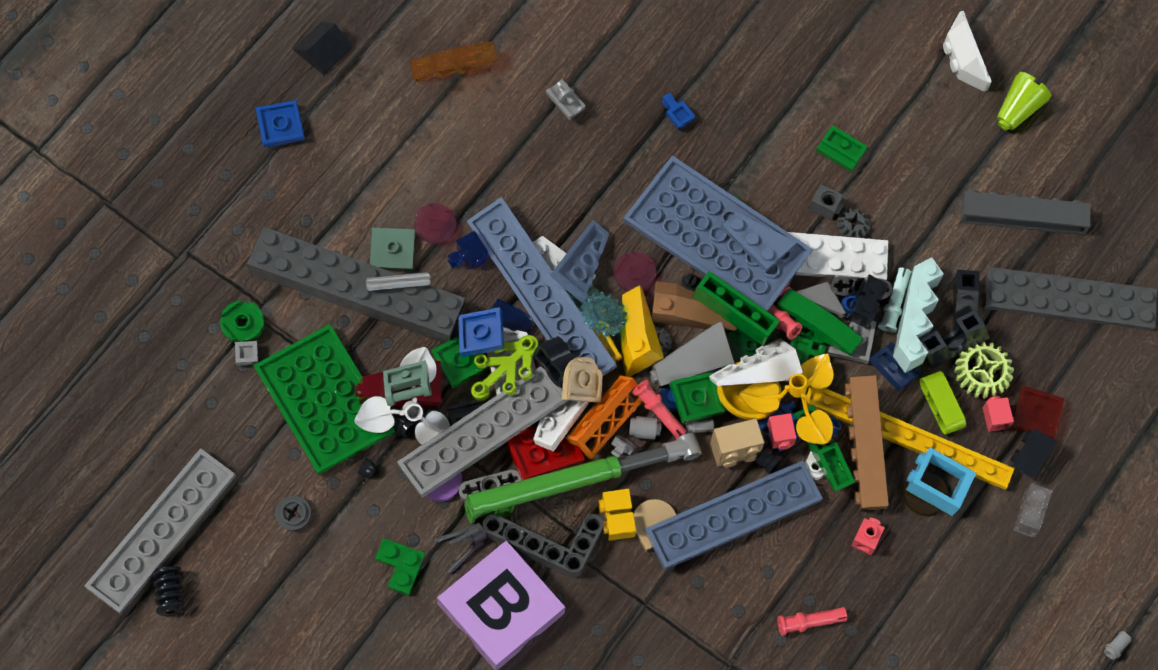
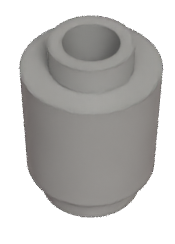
[629,416,661,440]

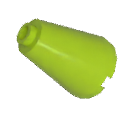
[997,72,1052,131]

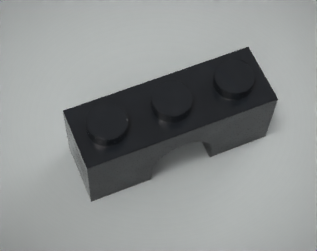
[919,310,990,369]

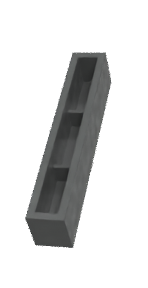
[960,190,1091,235]

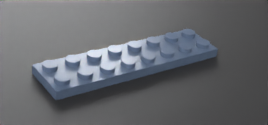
[645,461,823,570]

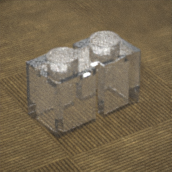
[1013,483,1052,538]

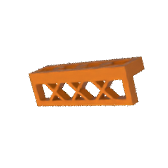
[565,375,642,459]

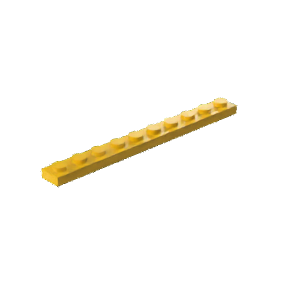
[806,387,1014,490]

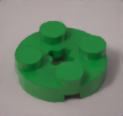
[220,301,264,342]

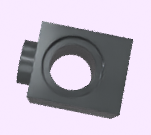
[809,184,844,220]

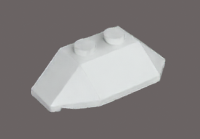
[943,11,992,91]

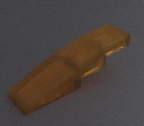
[410,41,498,82]

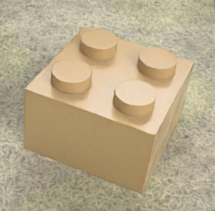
[710,419,764,468]

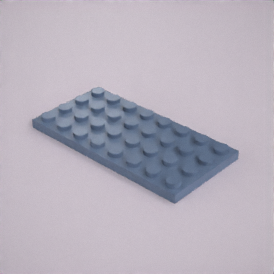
[623,155,813,312]

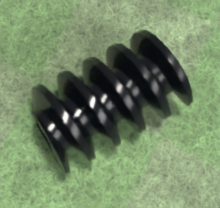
[153,566,185,616]

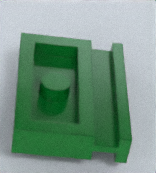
[816,125,868,172]

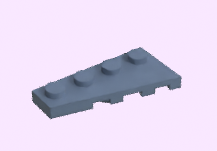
[550,220,609,303]

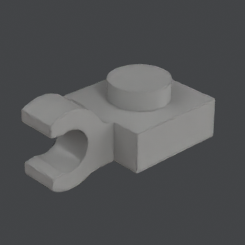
[611,435,638,458]

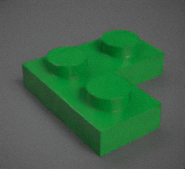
[375,538,425,596]

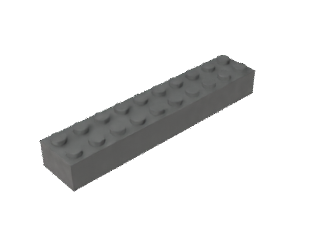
[247,227,465,343]

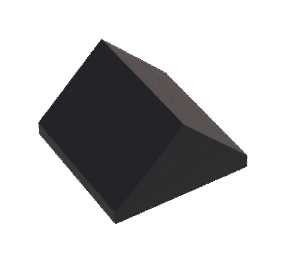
[293,21,352,75]

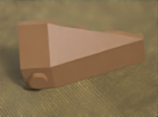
[652,281,737,332]

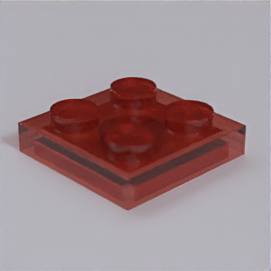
[1011,386,1064,439]

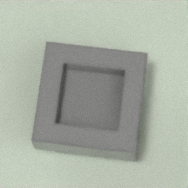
[235,341,258,366]

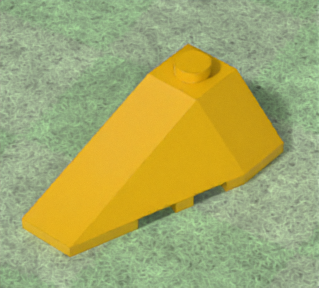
[621,285,664,377]

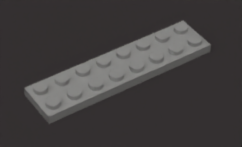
[397,366,568,498]
[84,448,236,615]

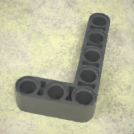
[483,514,603,578]

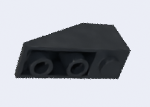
[953,270,979,331]

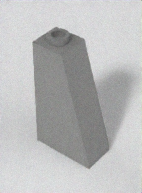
[649,322,734,387]

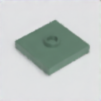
[370,228,415,272]

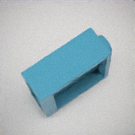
[906,447,976,516]

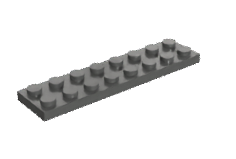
[984,267,1157,331]

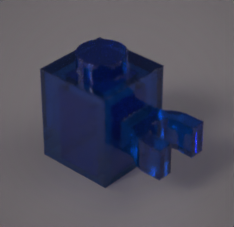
[448,231,488,269]

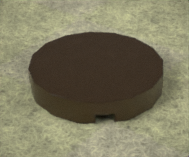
[903,472,948,516]

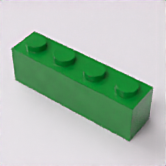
[693,271,780,346]

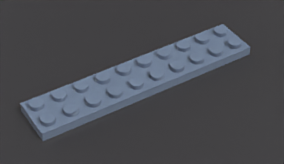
[467,197,617,377]

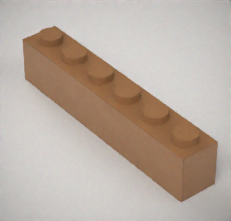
[845,375,889,511]

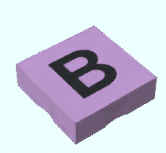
[437,541,565,670]

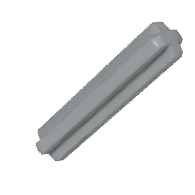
[366,272,431,291]

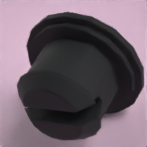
[681,273,700,291]

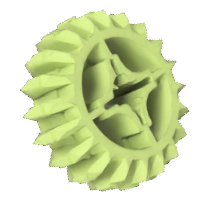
[954,341,1014,399]

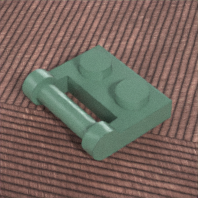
[383,360,432,406]

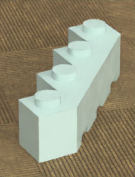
[893,257,944,373]

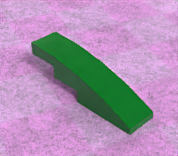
[778,288,863,356]
[793,405,855,491]

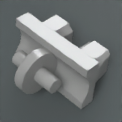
[546,79,585,120]

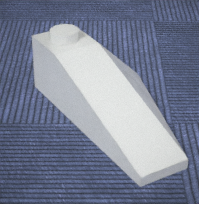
[709,338,803,386]

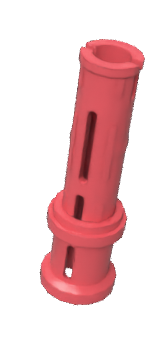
[768,304,803,340]
[632,380,687,439]
[777,607,847,636]

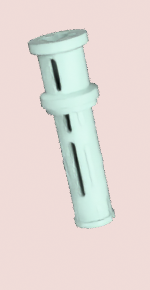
[878,268,912,333]

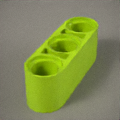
[920,371,966,435]

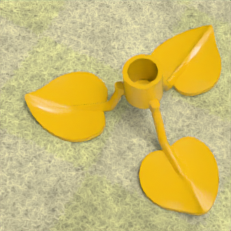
[741,354,834,445]

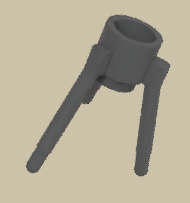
[434,523,487,574]

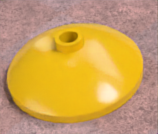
[717,362,782,420]

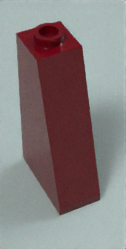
[355,360,441,409]

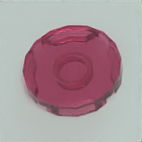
[414,203,457,244]
[614,252,657,292]

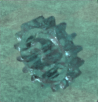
[581,292,627,337]

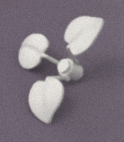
[354,347,450,445]

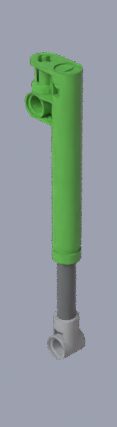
[464,433,702,524]

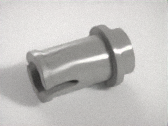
[685,418,714,433]
[1104,631,1132,660]

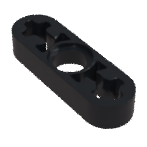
[830,275,892,299]

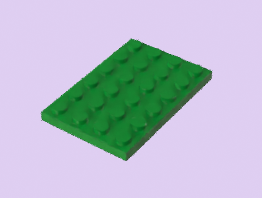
[253,324,395,475]

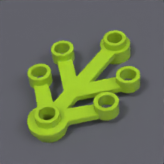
[471,335,539,401]

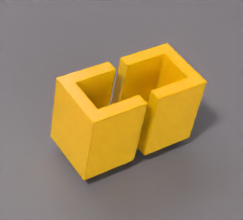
[598,489,636,541]

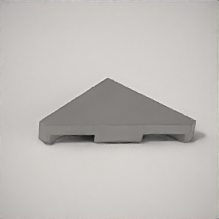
[796,282,846,318]

